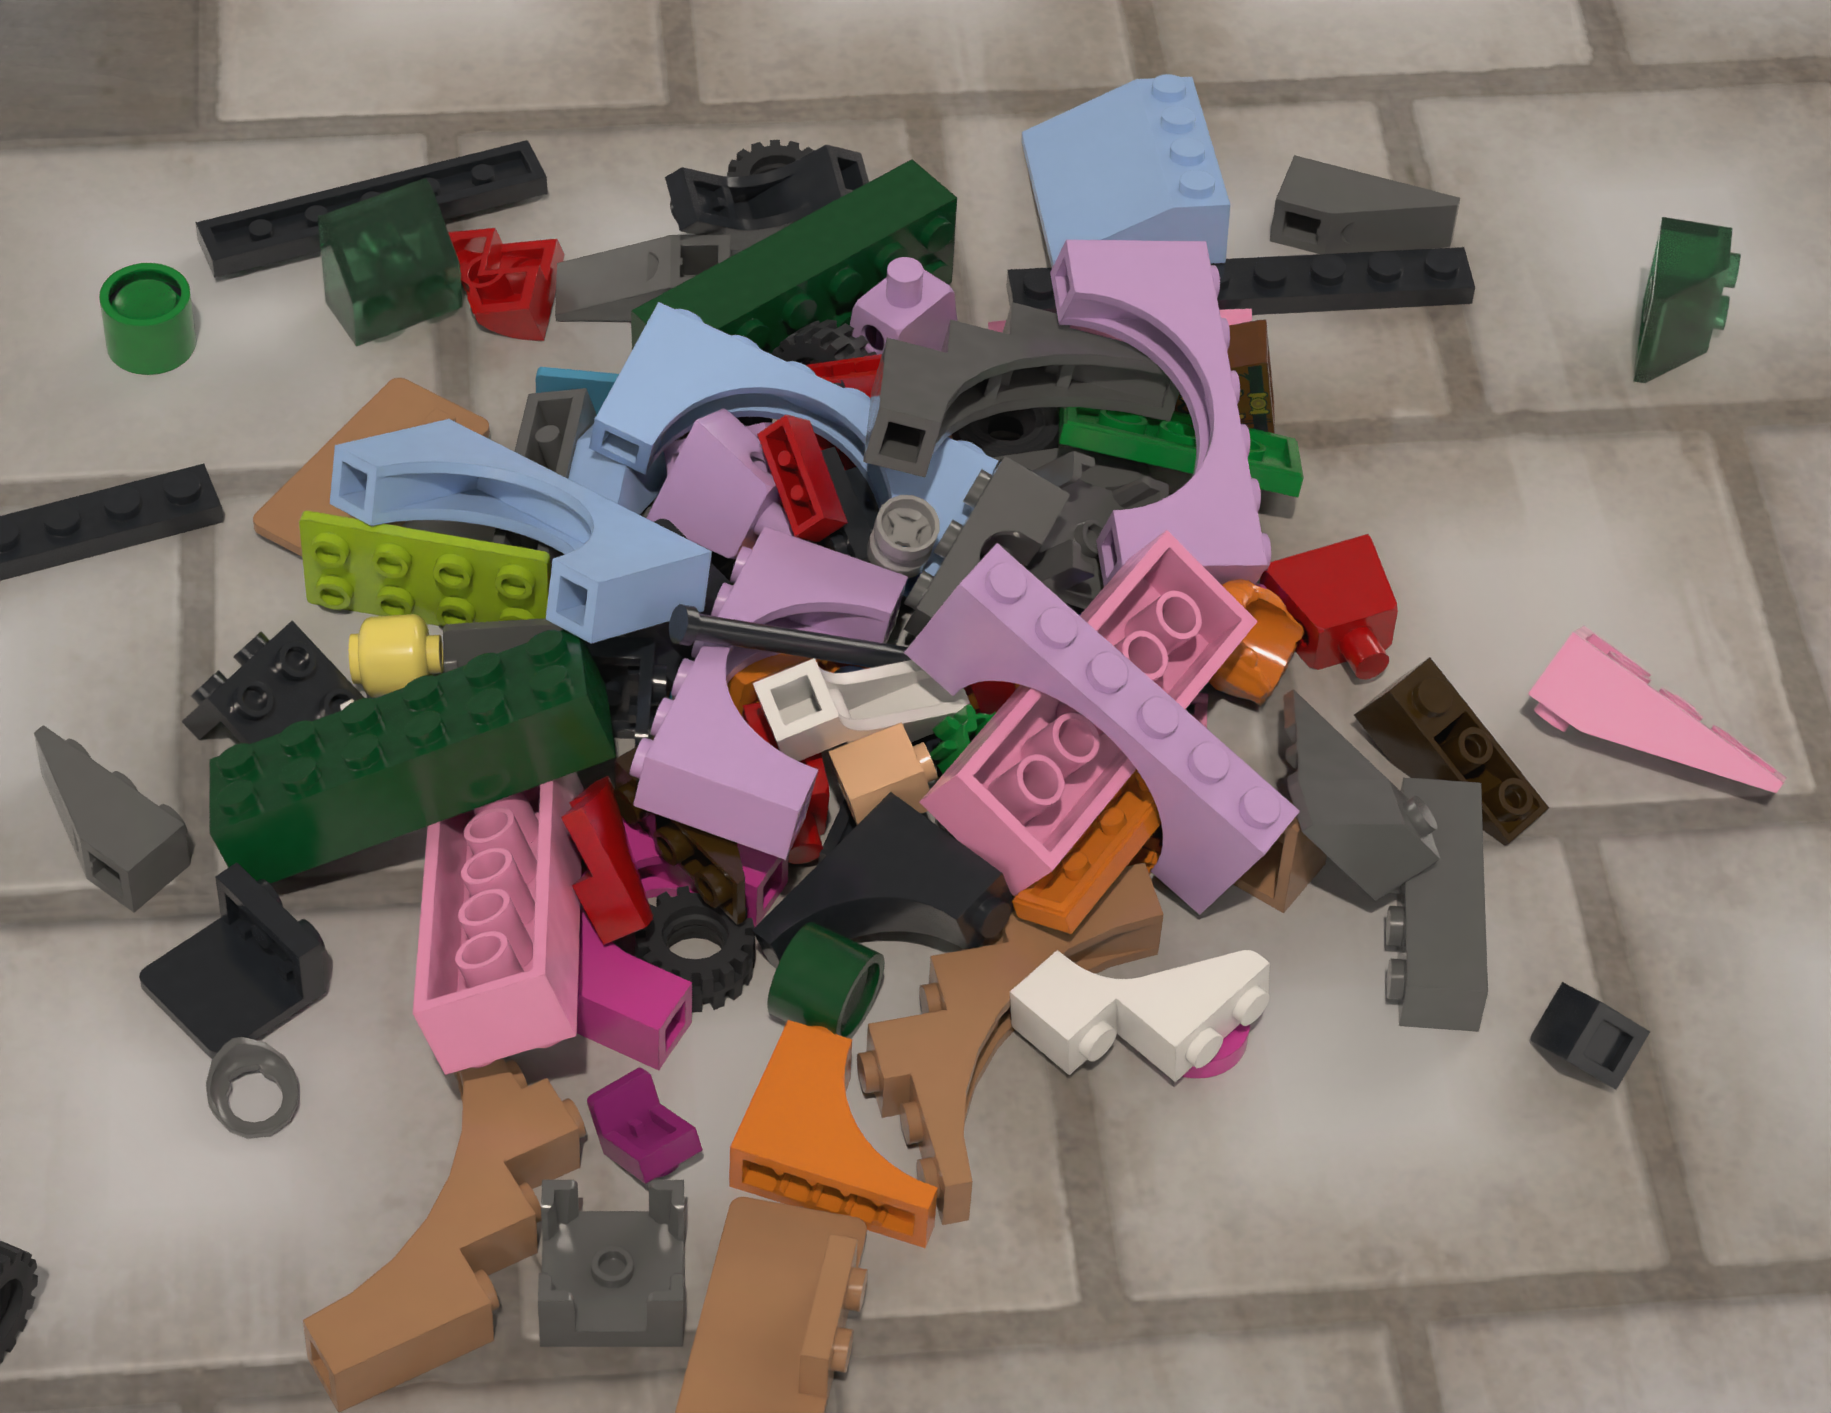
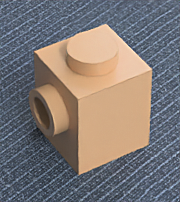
[828,722,938,825]

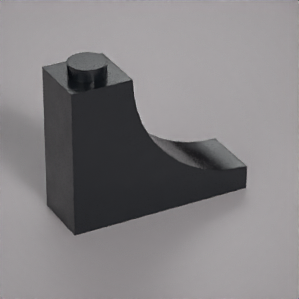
[752,792,1015,969]

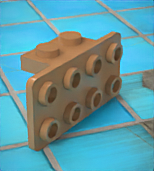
[253,378,490,556]
[675,1197,868,1413]

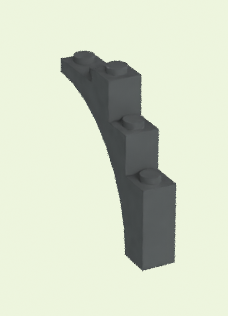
[863,302,1180,477]

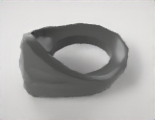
[206,1037,298,1139]

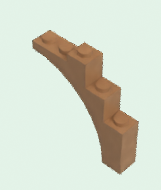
[857,863,1164,1225]
[303,1058,586,1413]

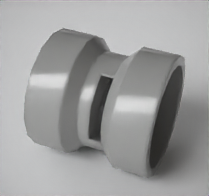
[867,495,940,579]

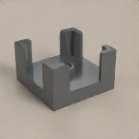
[1024,451,1169,609]
[538,1180,684,1347]

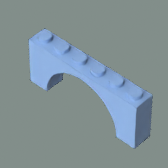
[589,302,998,597]
[330,419,712,643]

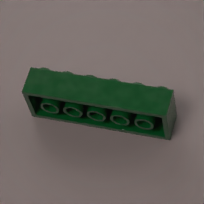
[631,159,957,361]
[209,629,616,883]

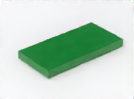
[1059,407,1304,498]

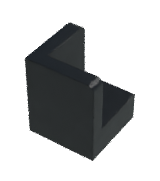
[1530,982,1650,1090]

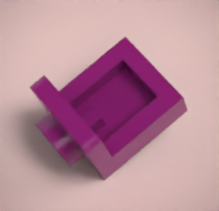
[587,1067,703,1184]

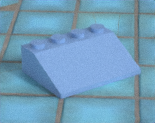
[1021,74,1230,267]

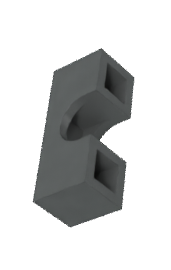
[903,456,1071,637]

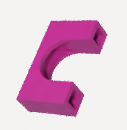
[576,817,789,1070]

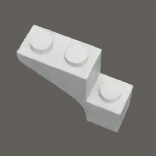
[753,658,970,761]
[1010,950,1270,1082]

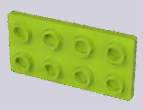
[299,510,551,627]

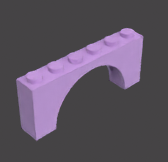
[1050,240,1271,587]
[630,526,908,860]
[904,543,1300,915]

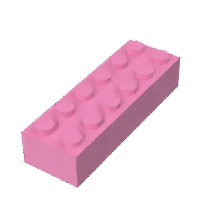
[920,530,1257,896]
[413,772,584,1075]

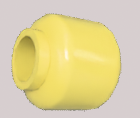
[348,614,444,698]

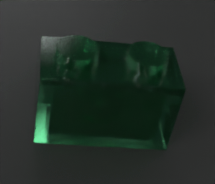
[318,178,463,347]
[1633,217,1741,383]

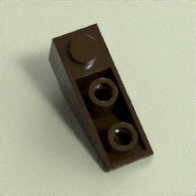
[1354,657,1549,846]
[614,736,745,925]

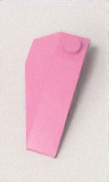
[1528,626,1786,793]

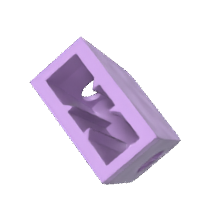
[850,257,957,355]
[647,408,801,559]

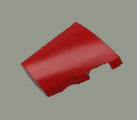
[444,228,565,341]
[561,776,654,945]

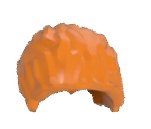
[1208,579,1304,706]

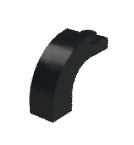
[665,144,869,251]

